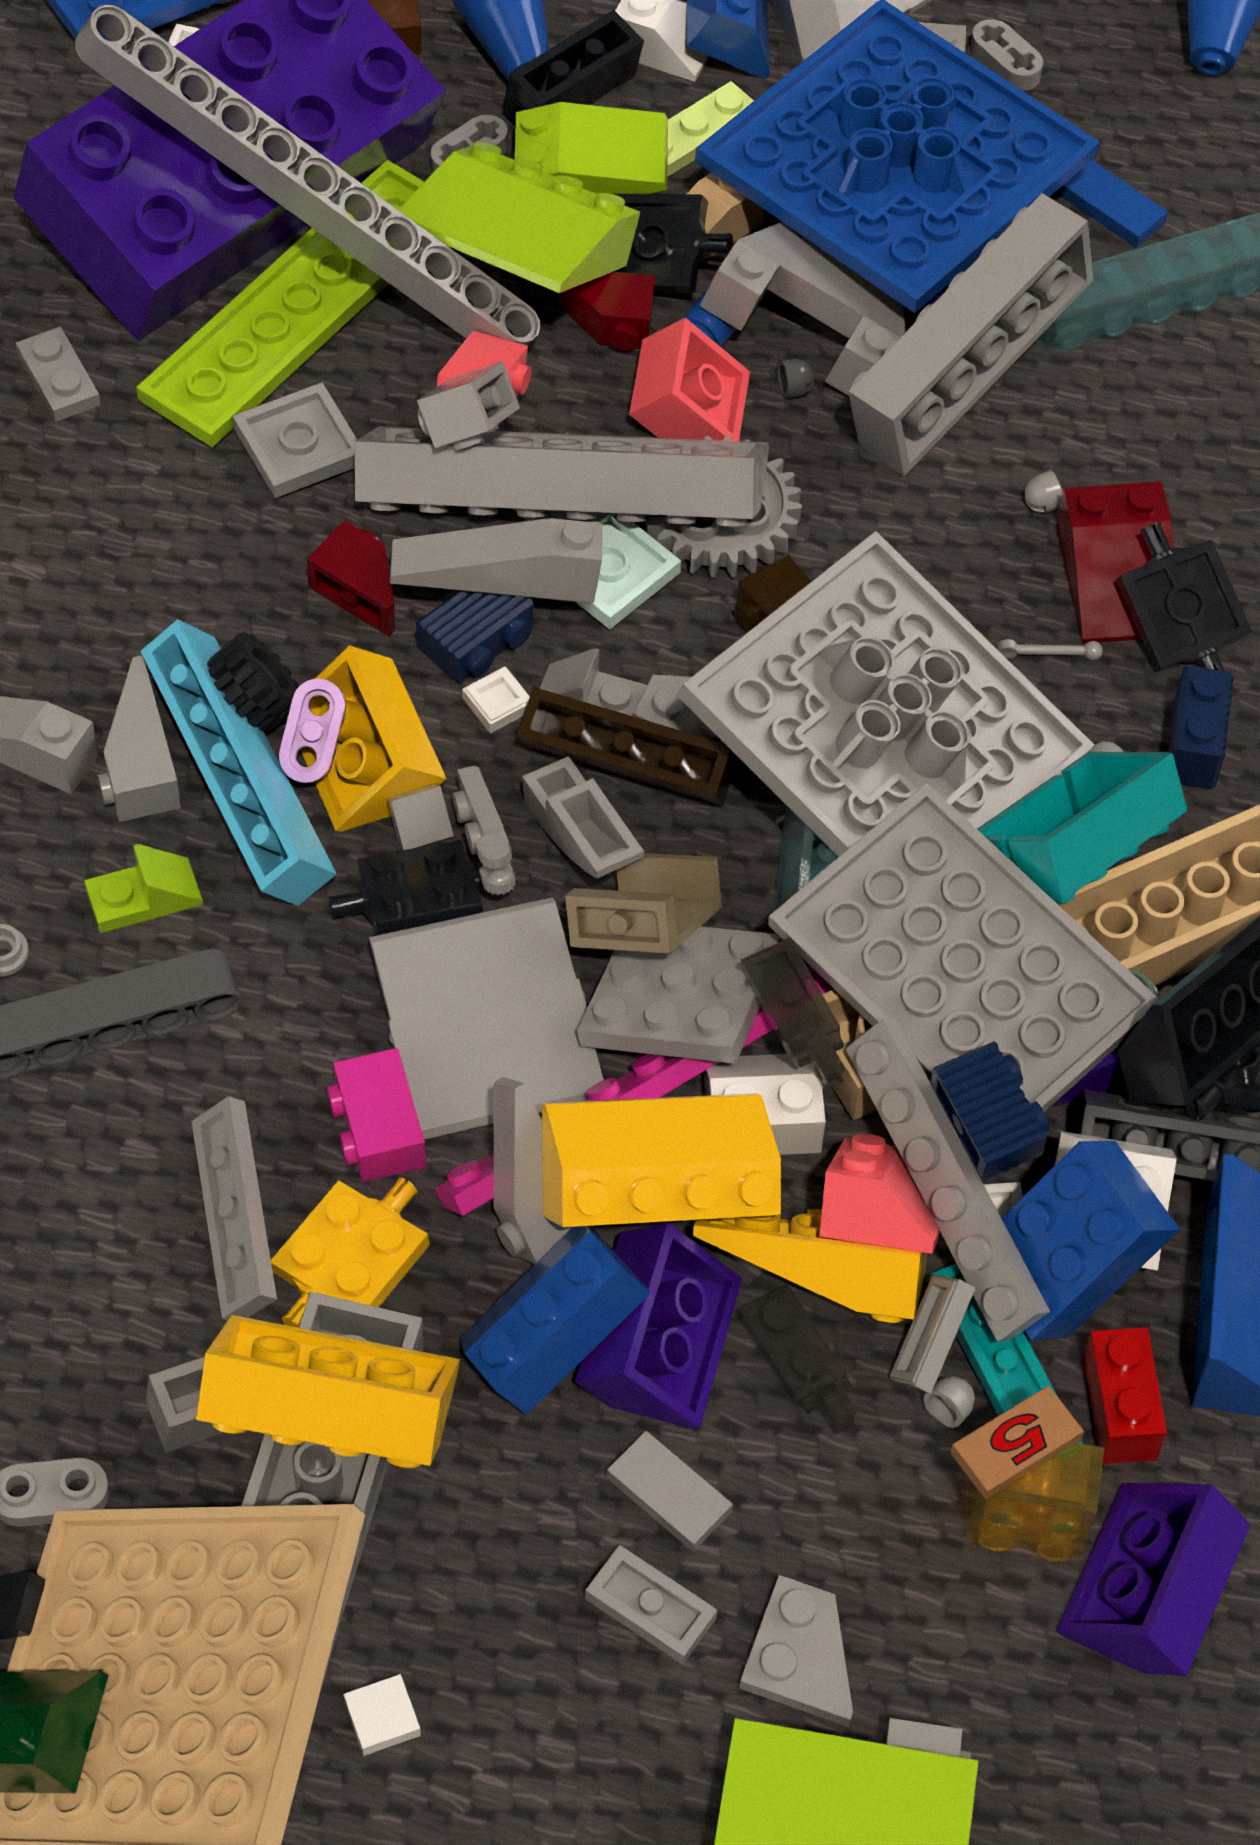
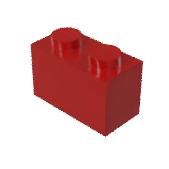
[1082,1327,1167,1464]

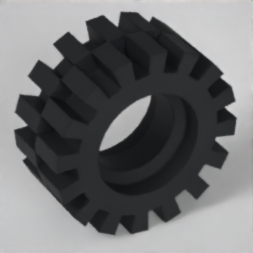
[207,632,299,732]

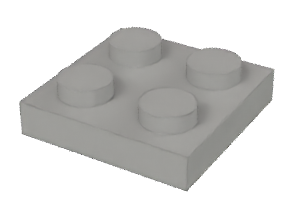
[232,382,357,498]

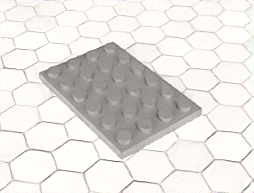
[768,782,1159,1112]

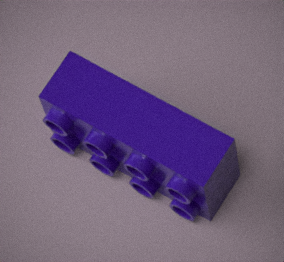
[14,0,446,342]

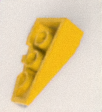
[693,1209,928,1323]

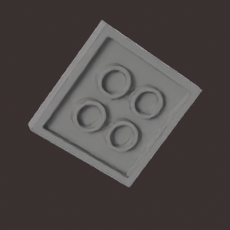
[577,926,784,1064]

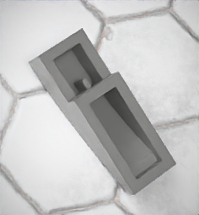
[522,756,644,878]

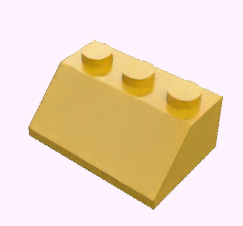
[286,645,447,832]

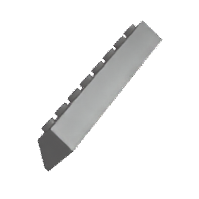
[355,426,769,527]

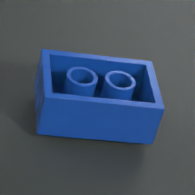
[1001,1141,1181,1341]

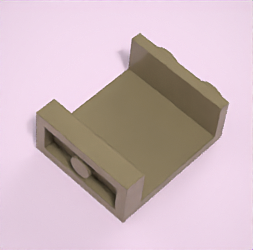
[565,853,722,954]

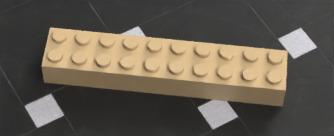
[801,805,1260,1120]

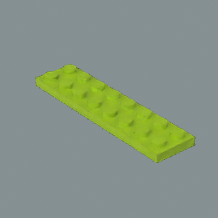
[136,160,424,448]

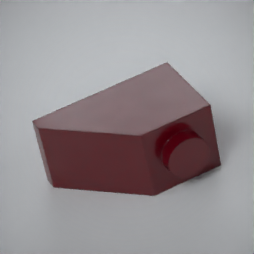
[557,272,655,351]
[307,520,395,637]

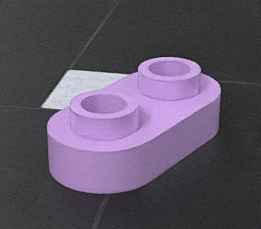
[279,679,346,783]

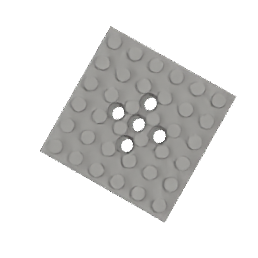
[676,531,1094,857]

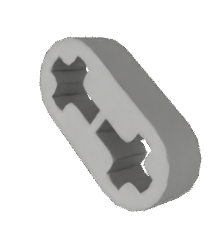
[970,19,1043,91]
[430,115,508,173]

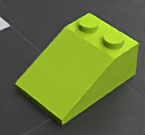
[514,102,668,194]

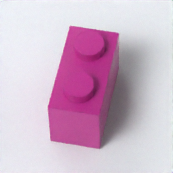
[326,1048,426,1182]

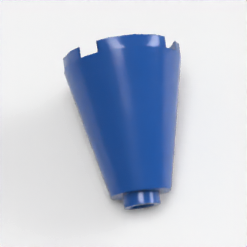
[452,0,550,81]
[1187,0,1260,76]

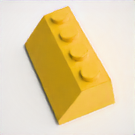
[542,1093,781,1227]
[196,1315,460,1468]

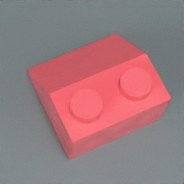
[629,318,750,441]
[819,1134,941,1254]

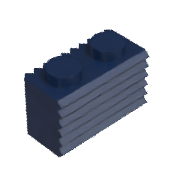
[416,590,533,684]
[1168,666,1234,790]
[931,1041,1050,1181]

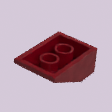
[1056,481,1174,644]

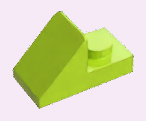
[84,844,203,933]

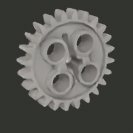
[640,435,802,578]

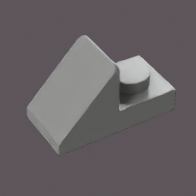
[540,649,647,716]

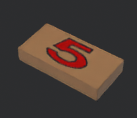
[950,1385,1084,1500]

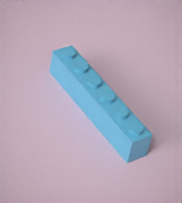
[140,619,337,906]

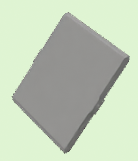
[369,897,604,1139]

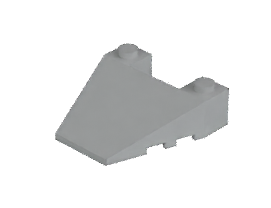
[700,222,905,396]

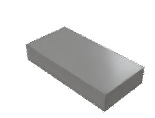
[890,1274,976,1394]
[606,1431,733,1552]

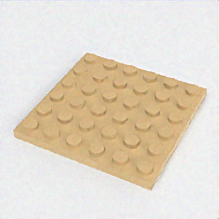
[0,1504,365,1845]

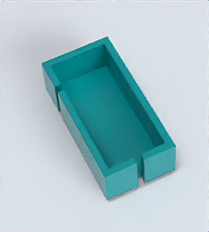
[977,751,1187,905]

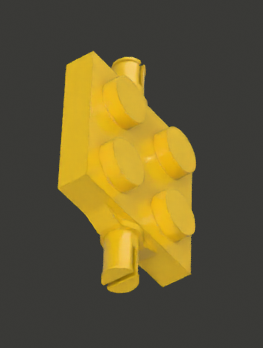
[271,1177,430,1328]

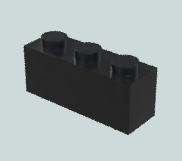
[502,10,644,122]

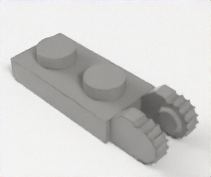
[452,766,516,896]

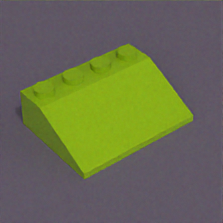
[398,142,640,293]
[714,1718,979,1845]

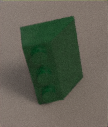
[0,1671,108,1794]

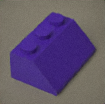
[575,1222,742,1429]
[1057,1483,1251,1676]

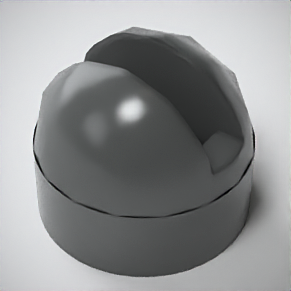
[777,358,815,399]

